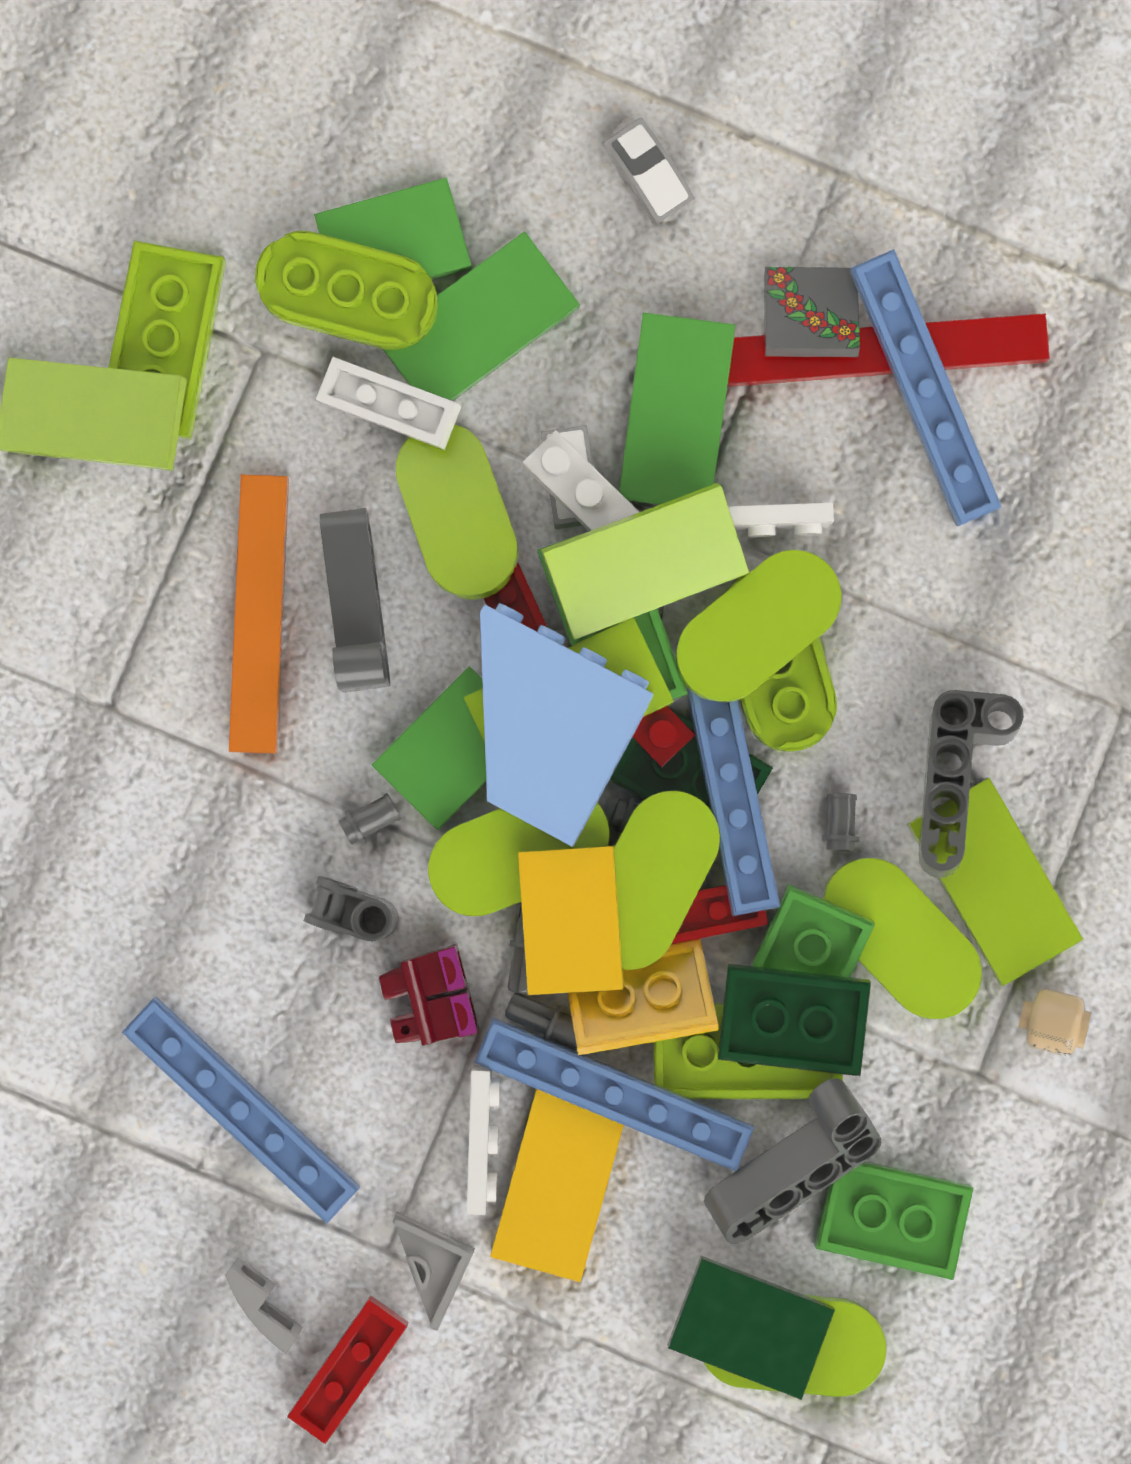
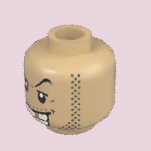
[1018,989,1092,1056]

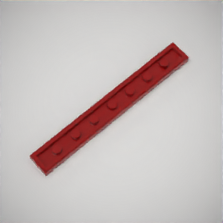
[727,313,1050,387]

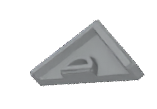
[393,1212,475,1331]

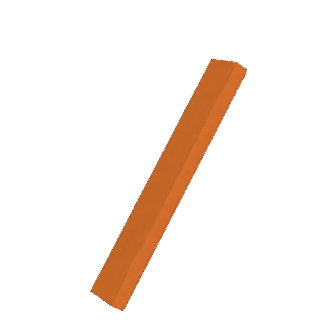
[229,474,289,754]

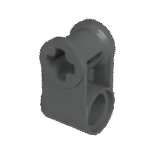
[303,876,399,942]

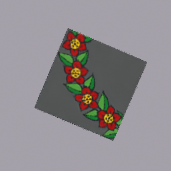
[764,267,860,357]

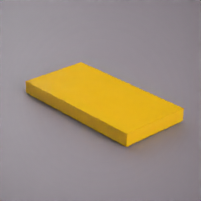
[490,1089,624,1283]

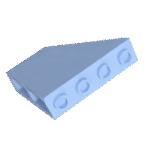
[480,603,653,847]

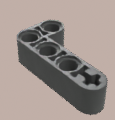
[320,508,390,693]
[918,690,1024,878]
[704,1079,882,1244]

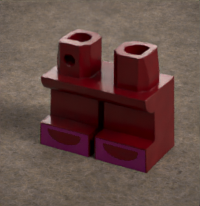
[379,944,480,1046]

